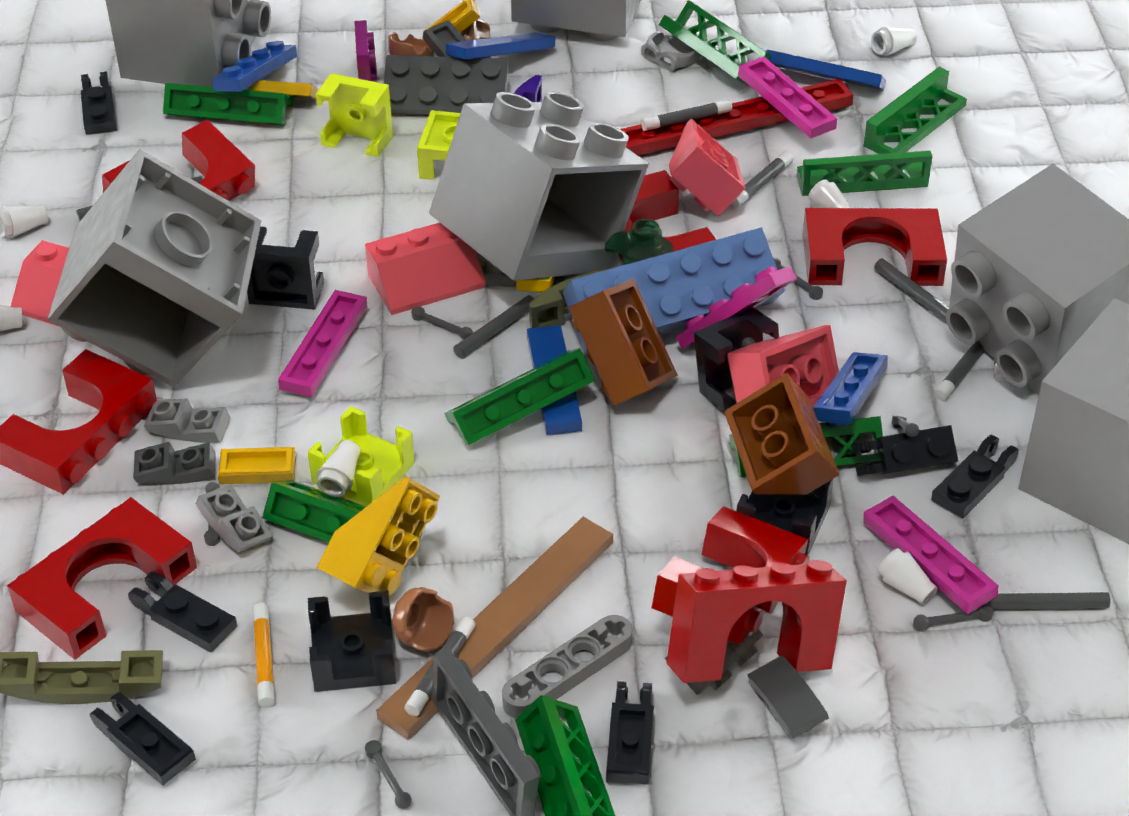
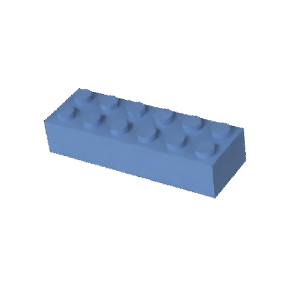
[562,227,785,357]

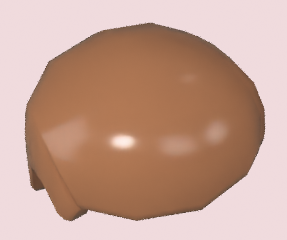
[388,32,434,56]
[392,587,454,652]

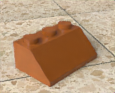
[569,279,678,406]
[724,373,840,494]

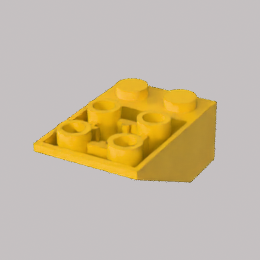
[316,476,440,597]

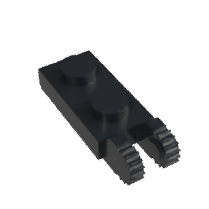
[80,71,117,135]
[851,425,958,476]
[931,434,1019,518]
[128,571,237,652]
[606,681,654,784]
[90,692,196,785]

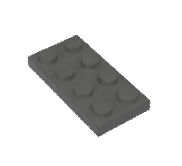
[384,55,508,116]
[432,647,541,816]

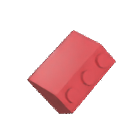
[365,222,486,315]
[10,240,69,327]

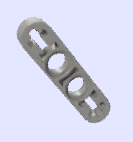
[502,615,633,718]

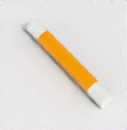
[253,603,275,708]

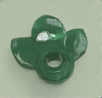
[605,218,673,265]

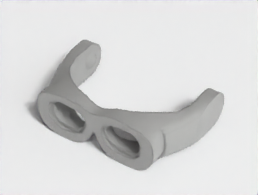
[641,31,701,71]

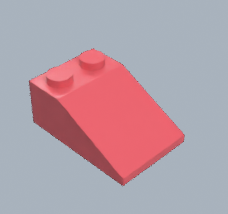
[669,119,745,216]
[727,325,839,407]

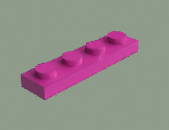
[738,56,837,139]
[676,266,797,349]
[278,290,368,397]
[863,496,999,614]

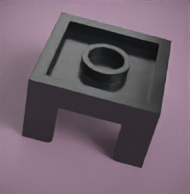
[247,226,324,310]
[694,307,779,411]
[736,479,834,556]
[308,590,396,692]

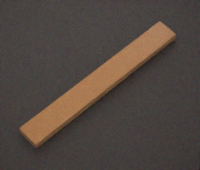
[376,516,613,740]

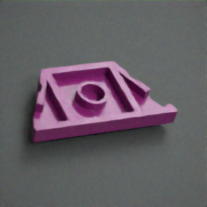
[354,20,378,83]

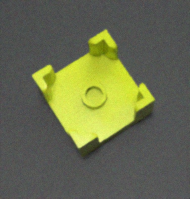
[315,73,393,157]
[417,110,461,180]
[308,406,415,506]

